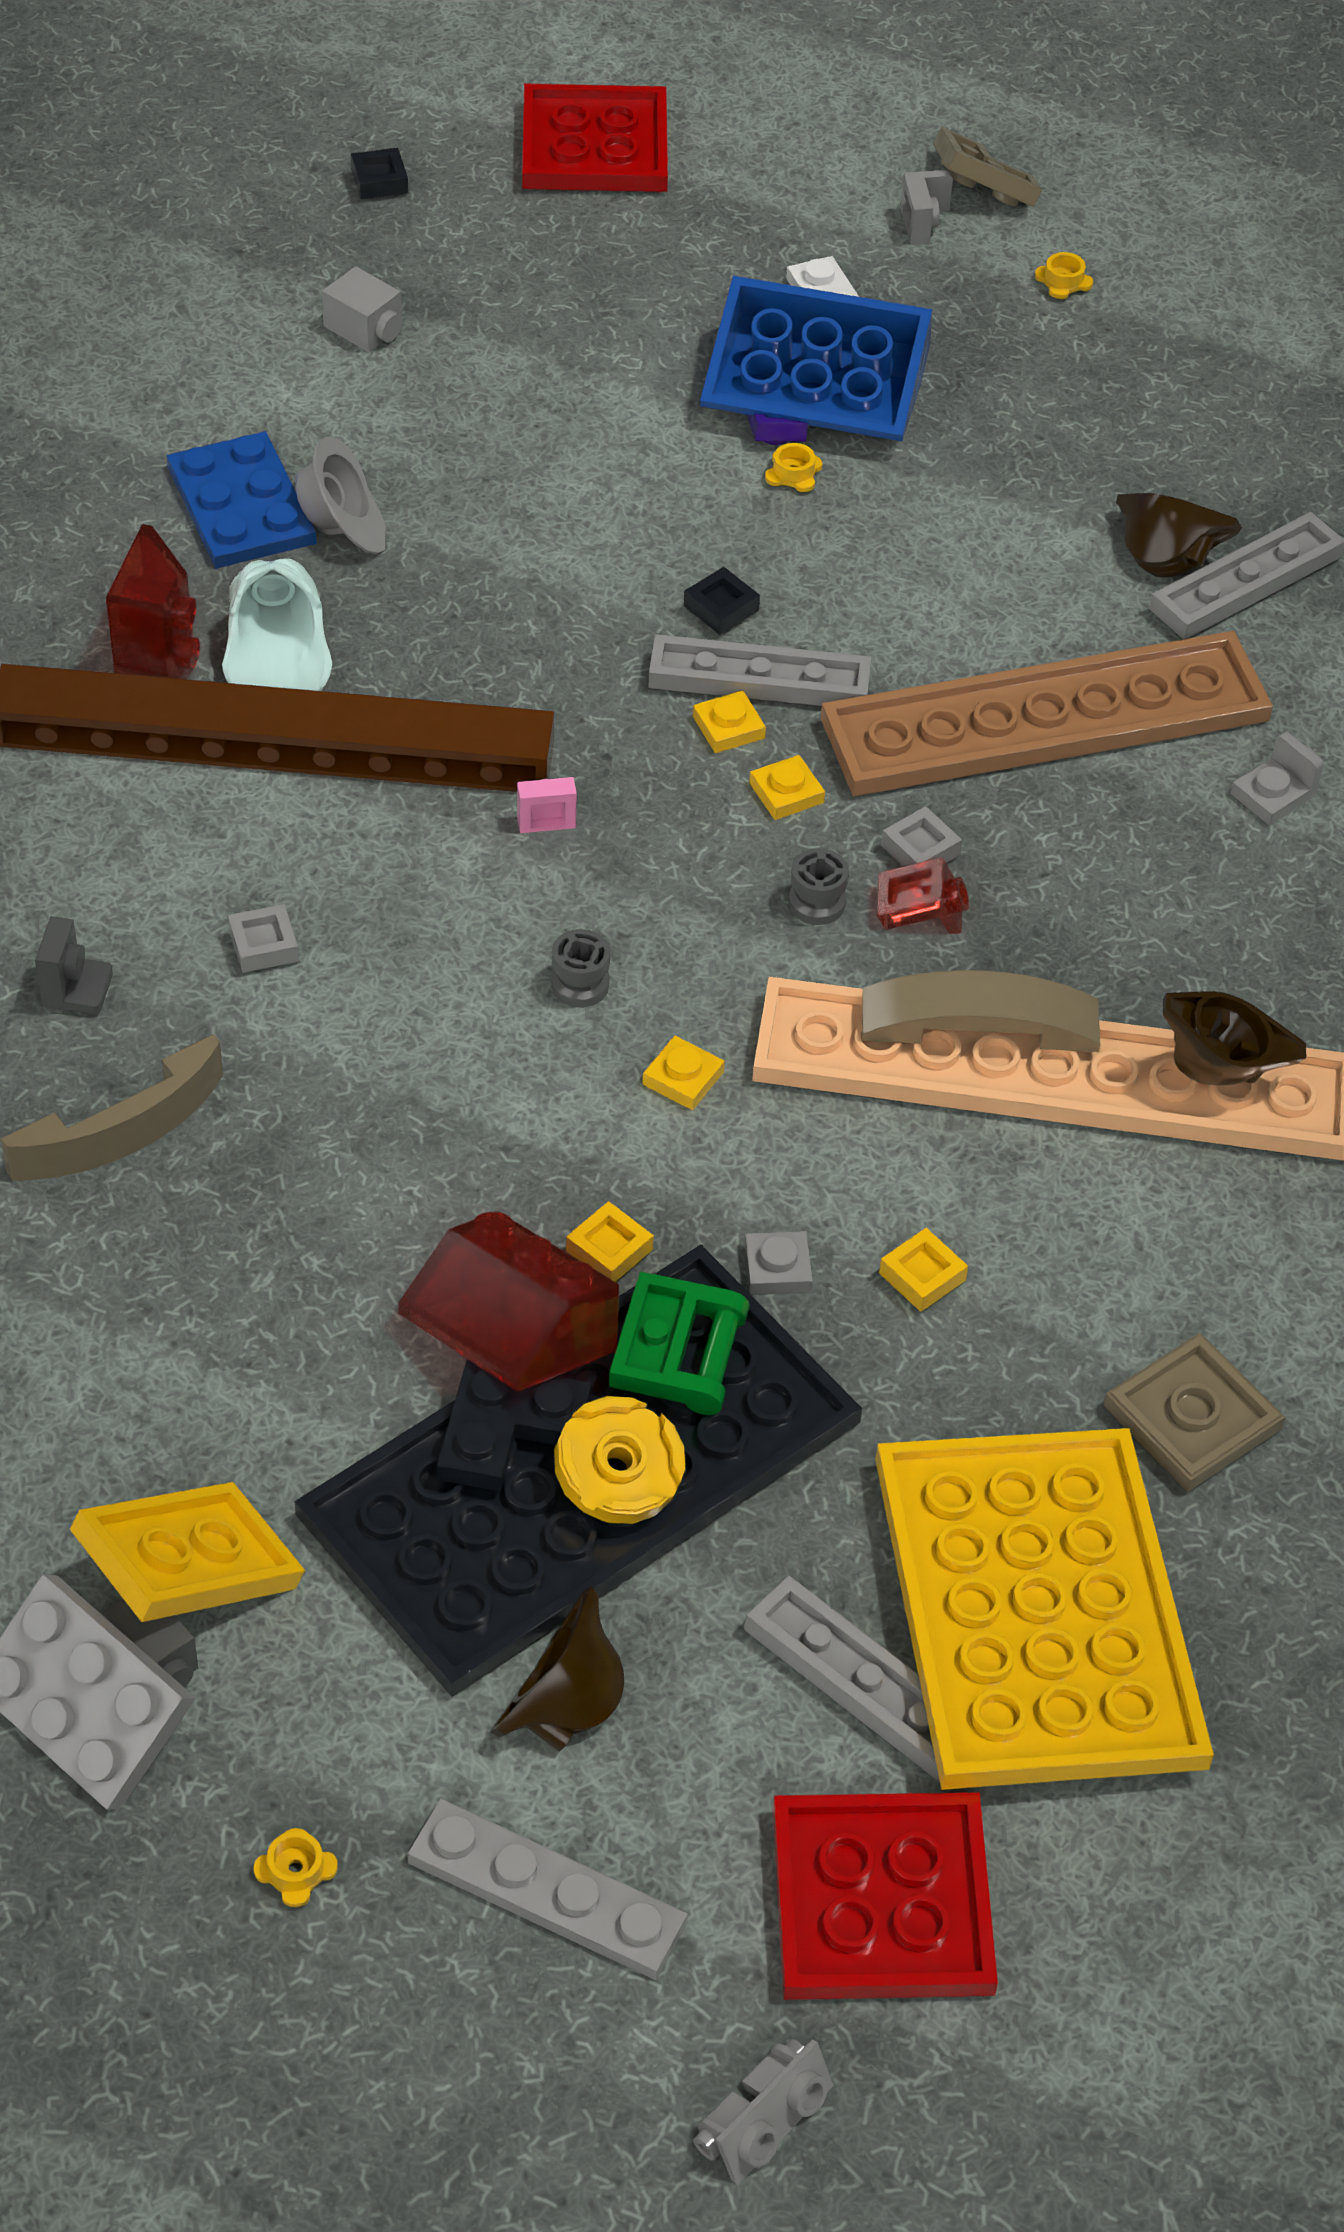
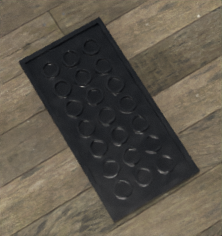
[294,1244,862,1697]

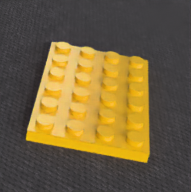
[875,1428,1214,1790]

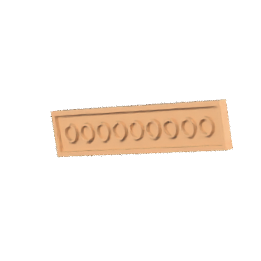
[752,977,1344,1161]

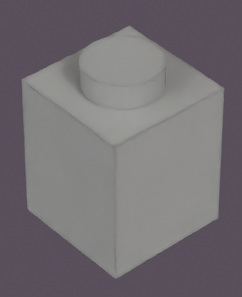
[322,266,403,352]

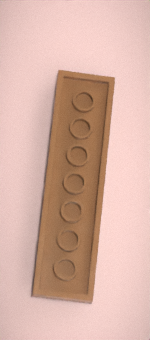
[821,631,1273,797]

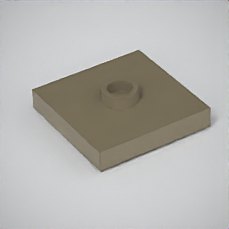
[1103,1333,1285,1493]

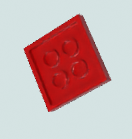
[522,83,668,192]
[773,1792,998,2000]

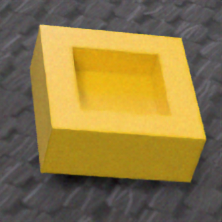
[692,690,766,753]
[749,755,825,820]
[642,1035,725,1110]
[566,1201,654,1286]
[879,1227,968,1312]

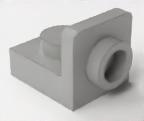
[900,170,953,245]
[1230,731,1324,826]

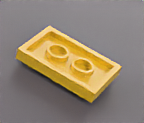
[70,1482,305,1622]

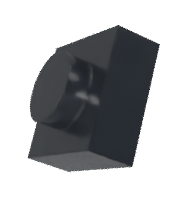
[351,147,408,199]
[684,567,760,635]

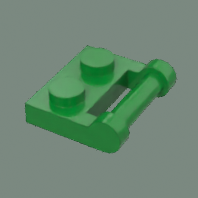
[609,1271,750,1415]

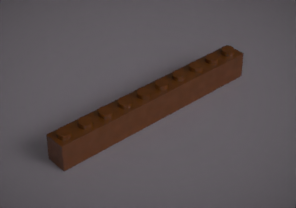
[0,663,554,792]

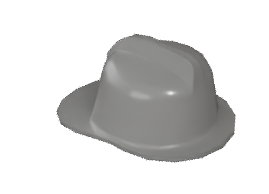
[295,436,385,554]

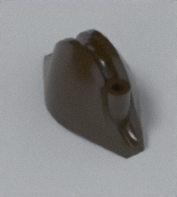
[1116,493,1242,578]
[1162,991,1306,1086]
[490,1586,625,1751]

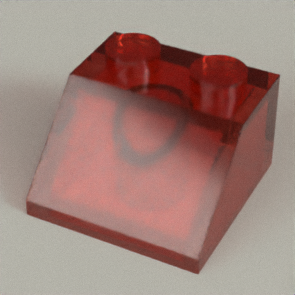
[106,524,200,679]

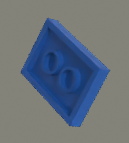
[166,431,317,569]

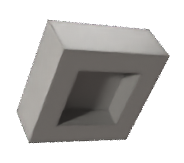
[881,806,962,880]
[228,904,299,973]
[744,1231,812,1295]

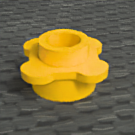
[1035,252,1093,299]
[765,443,822,492]
[254,1828,338,1907]

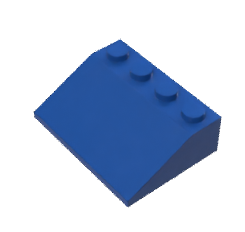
[700,276,932,441]

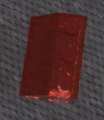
[398,1211,619,1392]

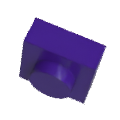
[747,413,808,445]

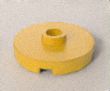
[554,1396,685,1524]

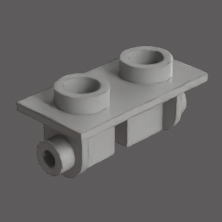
[693,2039,834,2185]

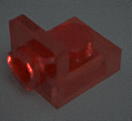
[877,857,969,934]

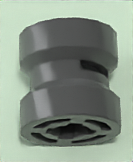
[789,848,849,925]
[551,929,610,1008]

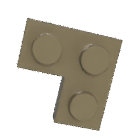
[933,126,1042,207]

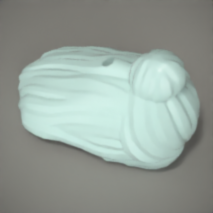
[222,559,332,691]

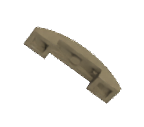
[862,970,1100,1052]
[1,1034,223,1180]

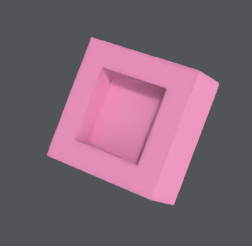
[517,777,577,833]

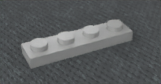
[1149,512,1344,639]
[648,634,871,706]
[744,1576,951,1790]
[407,1798,688,1980]

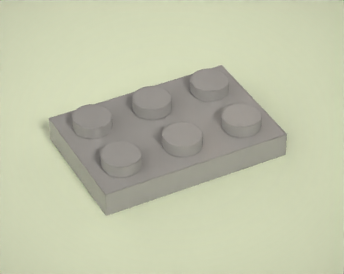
[0,1574,196,1810]

